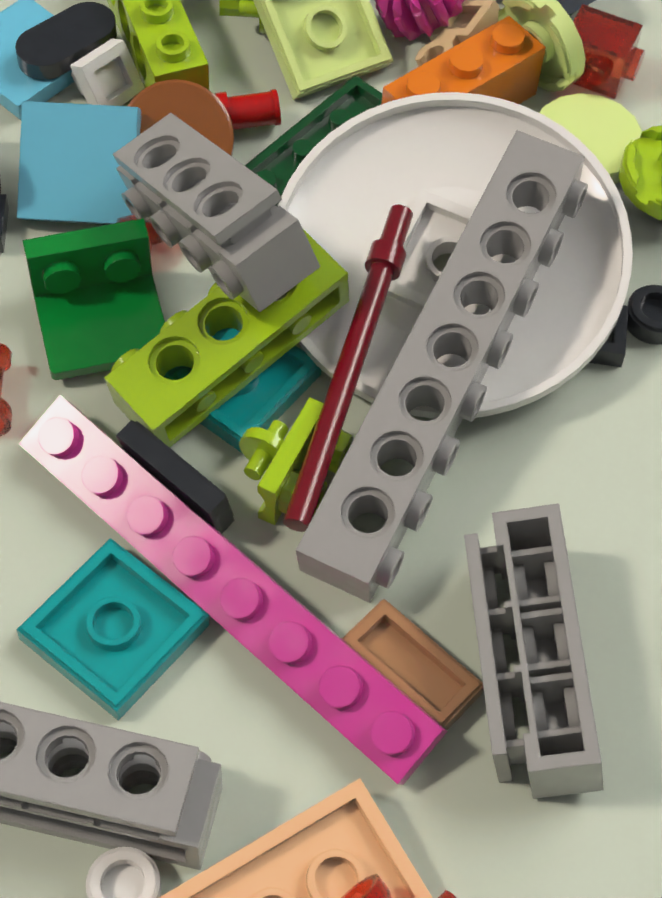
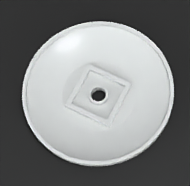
[277,92,633,418]

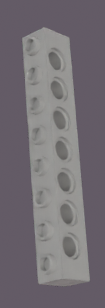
[296,130,588,603]

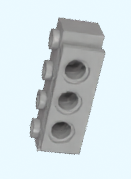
[113,113,320,312]
[464,503,604,799]
[0,702,222,870]

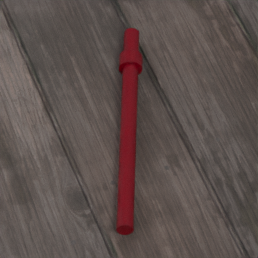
[283,204,413,532]

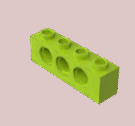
[107,0,209,90]
[104,229,349,447]

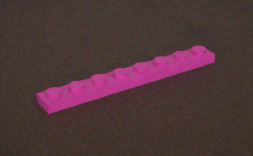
[19,395,448,785]

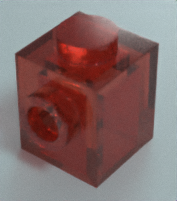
[573,4,645,99]

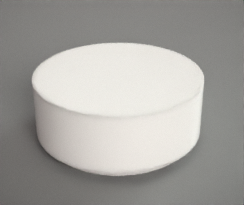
[86,847,161,898]

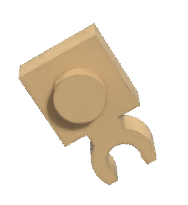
[415,0,500,66]

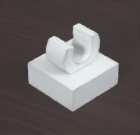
[70,38,145,106]

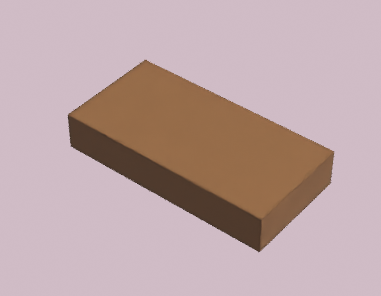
[342,599,484,730]

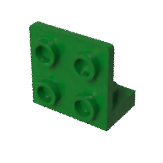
[22,218,165,380]

